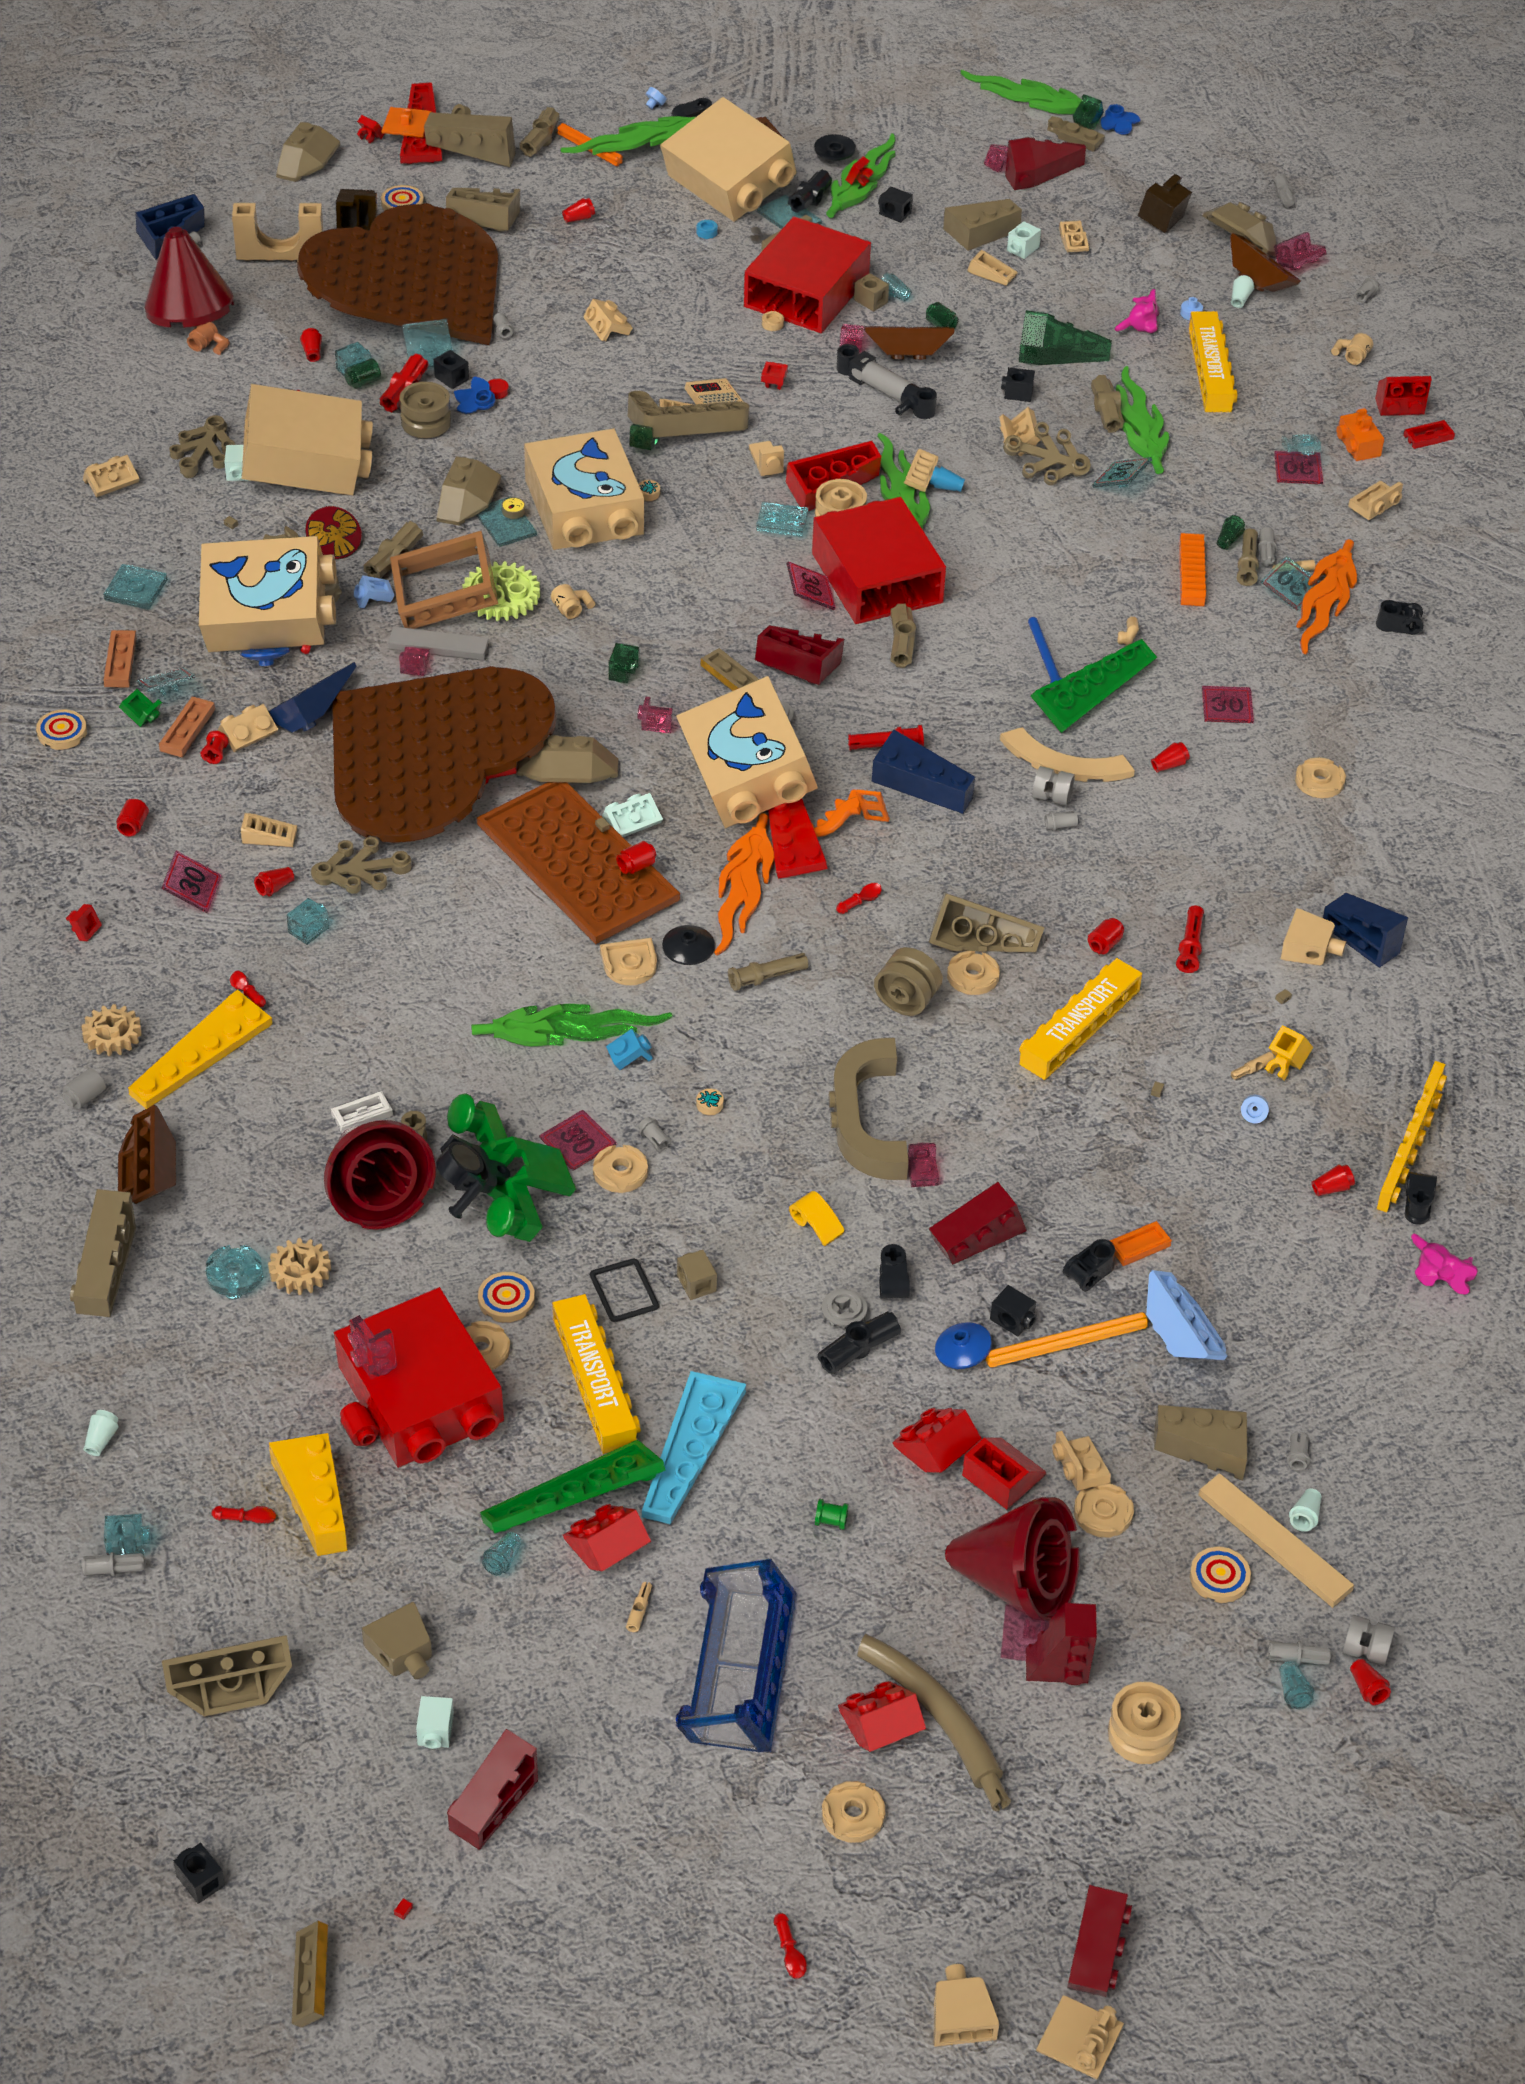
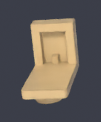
[749,441,784,476]

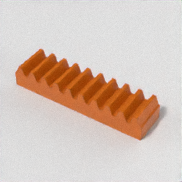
[1179,533,1206,606]

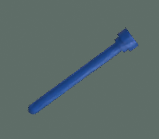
[1028,617,1062,683]

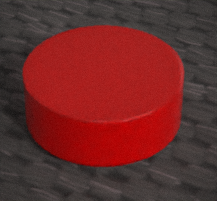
[488,379,509,399]

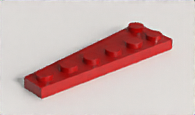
[400,82,442,164]
[768,798,828,879]

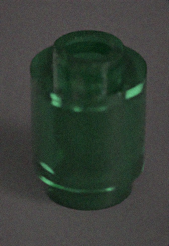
[926,302,959,328]

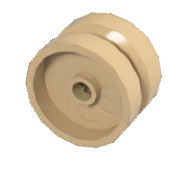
[815,479,867,517]
[1108,1682,1181,1764]

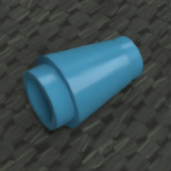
[929,466,965,492]

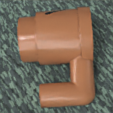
[187,322,230,355]

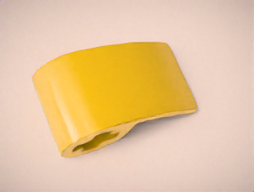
[789,1191,844,1246]

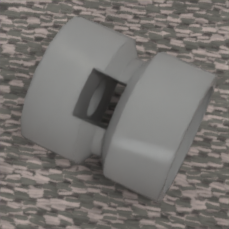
[1032,766,1075,805]
[1343,1615,1395,1666]

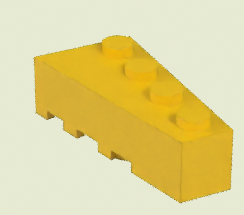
[269,1433,347,1556]

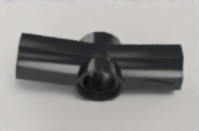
[788,169,832,213]
[818,1311,901,1374]

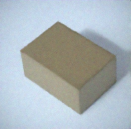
[224,516,238,529]
[595,817,610,832]
[1275,989,1292,1004]
[1151,1081,1164,1098]

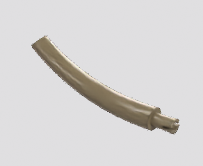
[857,1634,1011,1811]

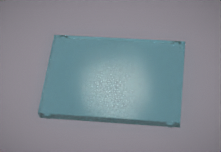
[757,195,822,229]
[476,496,537,547]

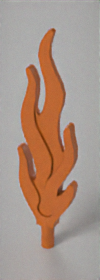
[1296,539,1357,654]
[715,813,774,955]

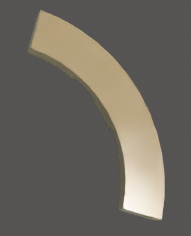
[1000,727,1135,782]

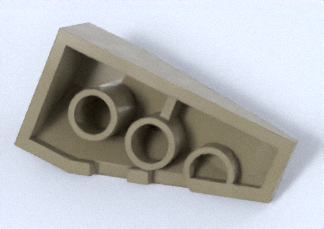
[929,892,1045,952]

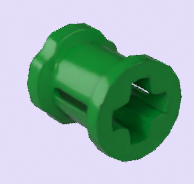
[815,1499,849,1530]

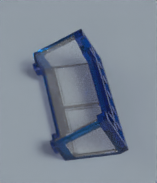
[676,1559,797,1752]

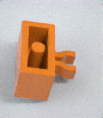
[1336,408,1384,461]

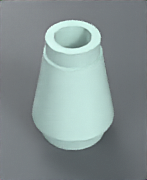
[1231,275,1254,308]
[83,1410,119,1456]
[1289,1488,1322,1532]

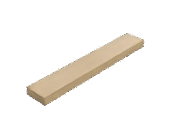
[1199,1473,1354,1608]

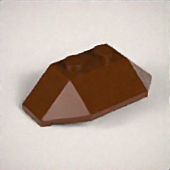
[1230,233,1301,292]
[864,326,955,360]
[118,1104,176,1204]

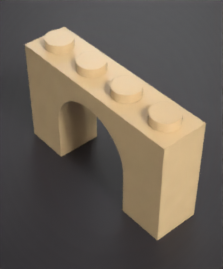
[232,203,324,261]

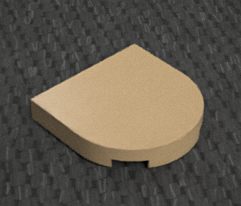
[600,938,657,986]

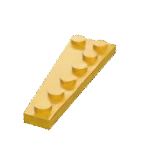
[128,989,273,1109]
[1377,1061,1447,1213]

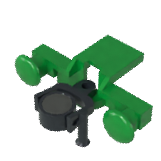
[436,1093,576,1242]

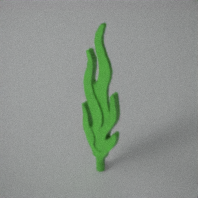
[960,70,1101,117]
[561,116,696,155]
[826,133,895,218]
[1116,366,1169,474]
[877,433,930,530]

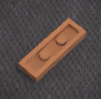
[103,630,137,688]
[159,696,215,758]

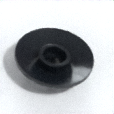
[814,134,856,161]
[662,925,715,965]

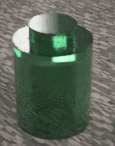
[345,358,381,389]

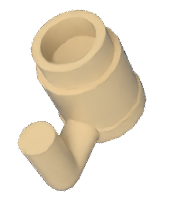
[1331,333,1373,365]
[550,584,596,619]

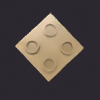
[1036,1995,1124,2080]

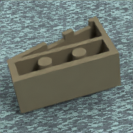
[446,188,520,231]
[943,199,1022,251]
[1154,1405,1247,1481]

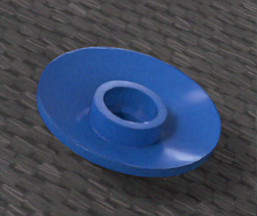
[240,647,290,666]
[935,1322,992,1369]

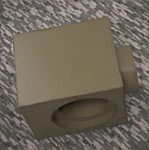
[854,273,889,312]
[677,1249,717,1300]

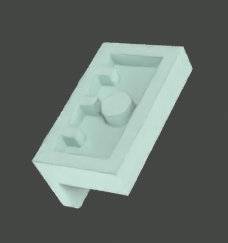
[602,793,663,837]

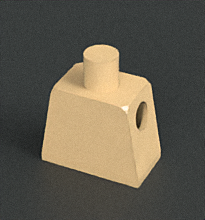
[1281,908,1346,966]
[933,1964,999,2047]

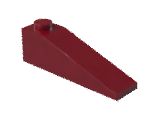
[1005,137,1086,190]

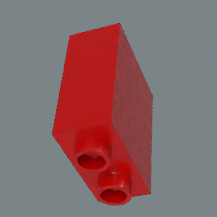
[744,216,871,334]
[812,497,946,625]
[334,1287,504,1468]

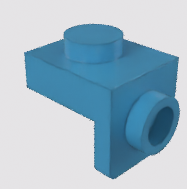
[606,1029,653,1070]

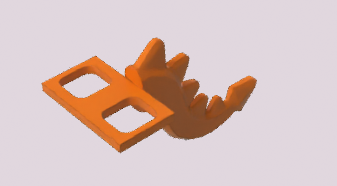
[811,789,890,837]

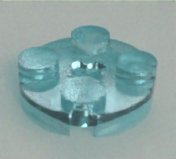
[205,1245,264,1300]

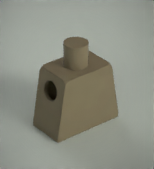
[362,1602,432,1679]

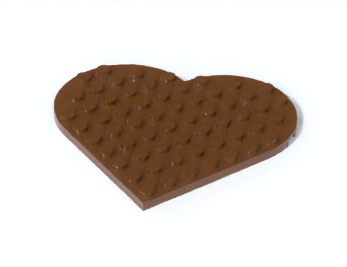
[297,203,498,345]
[333,666,557,843]

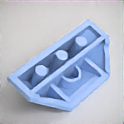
[1146,1270,1227,1360]

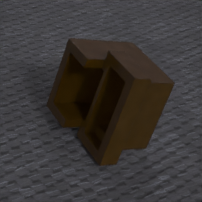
[1138,174,1192,233]
[336,189,377,230]

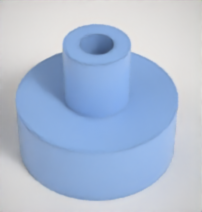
[646,87,667,109]
[1180,297,1203,320]
[1241,1094,1269,1123]

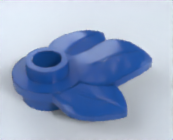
[1100,104,1141,135]
[454,376,496,414]

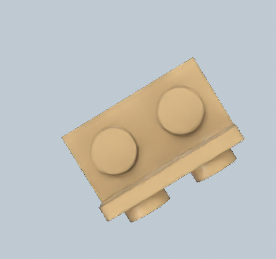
[83,455,140,497]
[1052,1431,1111,1491]

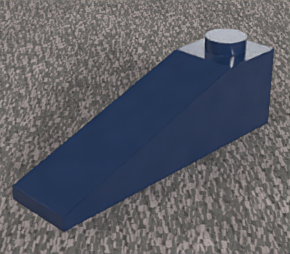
[268,662,357,733]

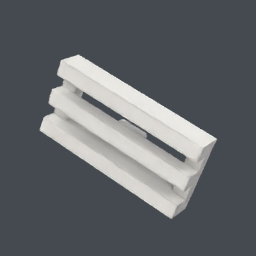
[331,1091,393,1133]

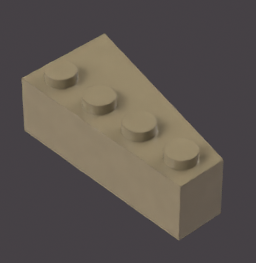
[424,112,516,167]
[70,1189,136,1317]

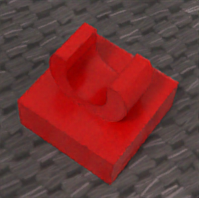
[357,115,385,144]
[845,156,874,186]
[761,361,788,390]
[66,904,102,942]

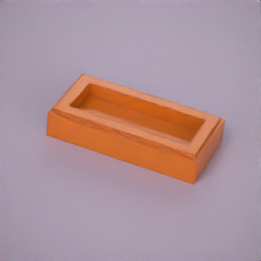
[1110,1221,1172,1266]

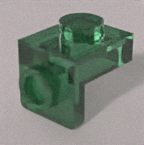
[629,424,660,450]

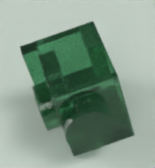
[1073,94,1104,130]
[608,643,639,683]

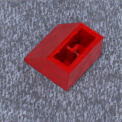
[1375,376,1432,416]
[892,1408,982,1472]
[962,1437,1046,1510]
[563,1504,651,1572]
[838,1681,926,1752]

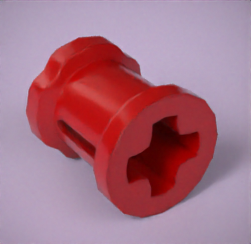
[201,731,229,764]

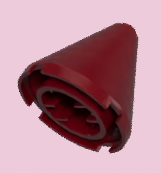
[145,227,234,328]
[324,1120,436,1229]
[945,1497,1080,1621]

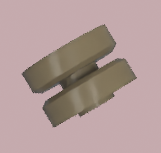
[400,382,451,438]
[874,947,943,1016]

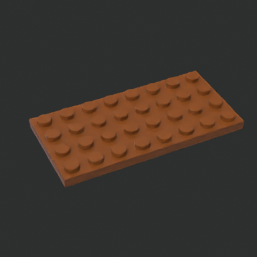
[477,782,680,944]

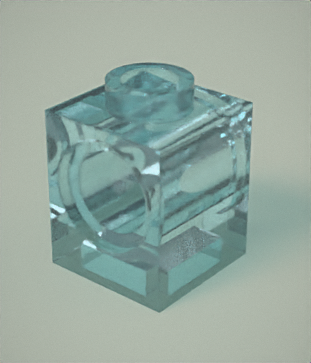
[104,1514,150,1555]

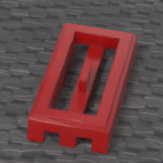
[1403,420,1455,449]

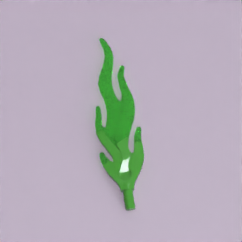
[471,1004,672,1047]

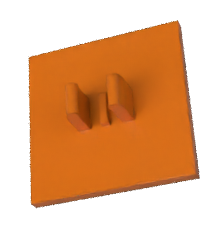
[382,107,431,137]

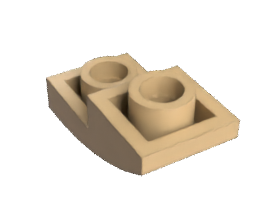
[1059,221,1089,252]

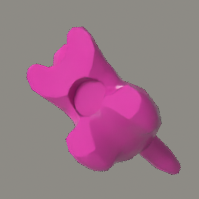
[1114,289,1159,333]
[1411,1233,1478,1295]

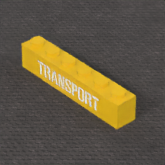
[1188,311,1237,412]
[1019,958,1142,1080]
[552,1294,641,1454]

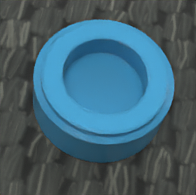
[696,220,718,239]

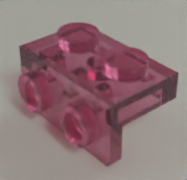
[1274,232,1327,270]
[348,1315,397,1380]

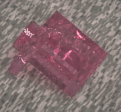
[984,144,1008,172]
[840,324,864,352]
[399,647,430,676]
[637,696,673,734]
[908,1143,939,1187]

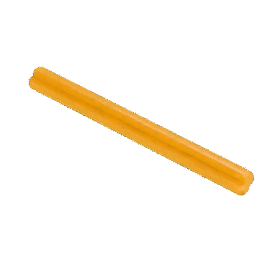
[985,1312,1148,1367]

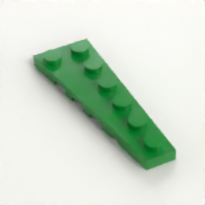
[1031,639,1157,733]
[480,1440,665,1533]

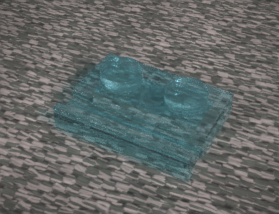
[1282,434,1321,455]
[756,502,808,537]

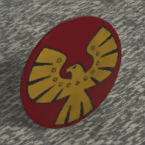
[305,506,362,559]

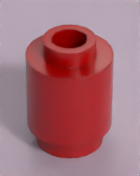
[116,799,149,837]
[616,841,657,874]
[1087,918,1124,954]
[340,1402,379,1446]

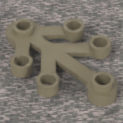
[169,415,235,478]
[1003,422,1091,485]
[311,837,412,894]

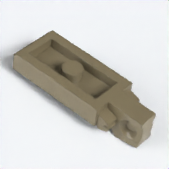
[1047,116,1105,151]

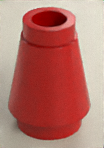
[562,198,595,223]
[300,328,322,362]
[1151,742,1190,773]
[254,867,294,896]
[1311,1164,1355,1196]
[1350,1659,1391,1705]

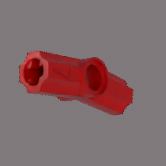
[380,353,429,413]

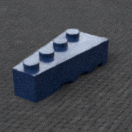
[872,730,975,814]

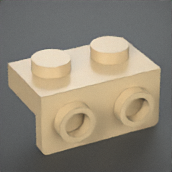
[584,299,633,341]
[999,407,1041,456]
[1348,480,1403,520]
[217,704,278,752]

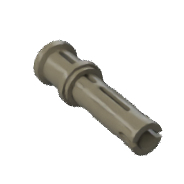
[1237,528,1259,586]
[728,953,808,991]

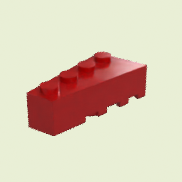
[786,441,882,514]

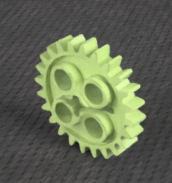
[462,561,540,621]

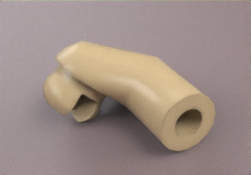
[1117,617,1139,646]

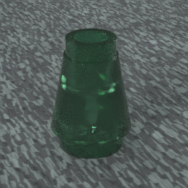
[1217,515,1245,550]

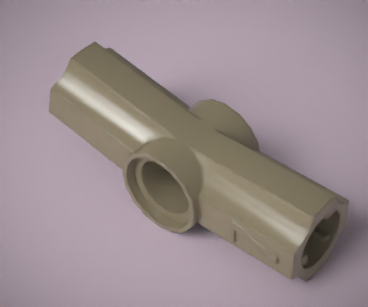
[520,107,560,157]
[1091,375,1124,433]
[363,521,423,578]
[890,604,916,668]

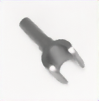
[749,227,772,244]

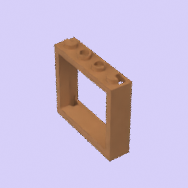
[390,531,498,629]

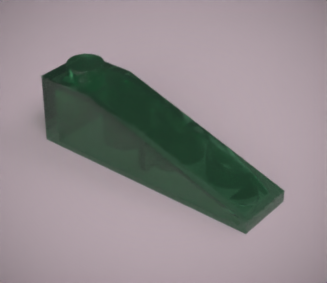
[1019,310,1112,365]

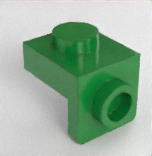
[119,689,163,727]

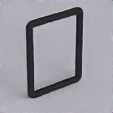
[589,1258,659,1322]

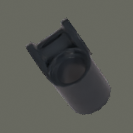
[671,98,712,117]
[1376,600,1424,635]
[1404,1171,1437,1224]
[1063,1239,1115,1292]
[879,1244,910,1299]

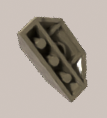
[276,122,340,182]
[1202,201,1278,257]
[436,456,501,525]
[517,735,618,783]
[162,1635,292,1717]

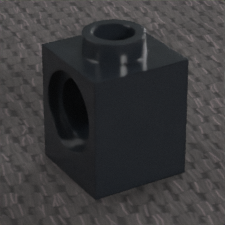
[878,186,913,223]
[433,350,469,389]
[1001,367,1035,402]
[990,1285,1037,1337]
[173,1842,225,1904]

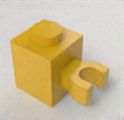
[1265,1025,1313,1081]

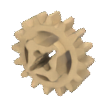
[81,1004,142,1056]
[268,1238,331,1295]

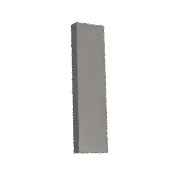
[388,627,489,660]

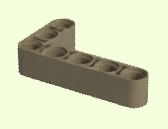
[627,391,750,438]

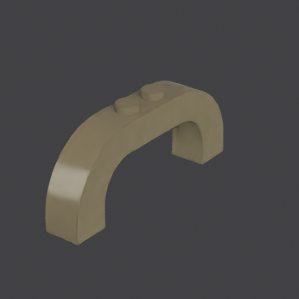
[828,1038,908,1180]

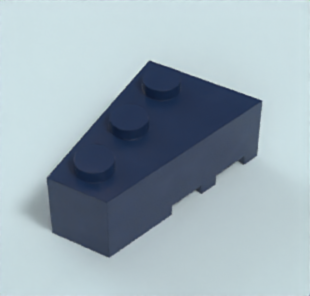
[135,194,205,260]
[1323,893,1408,968]

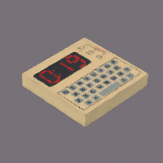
[685,378,743,404]

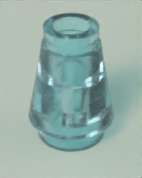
[881,273,912,301]
[482,1532,522,1576]
[1279,1662,1314,1709]

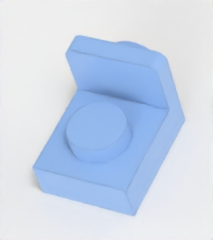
[354,575,394,609]

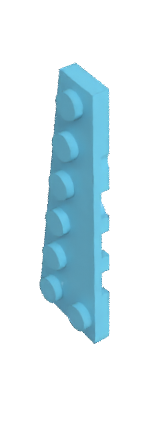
[642,1371,746,1524]

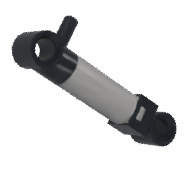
[836,344,937,419]

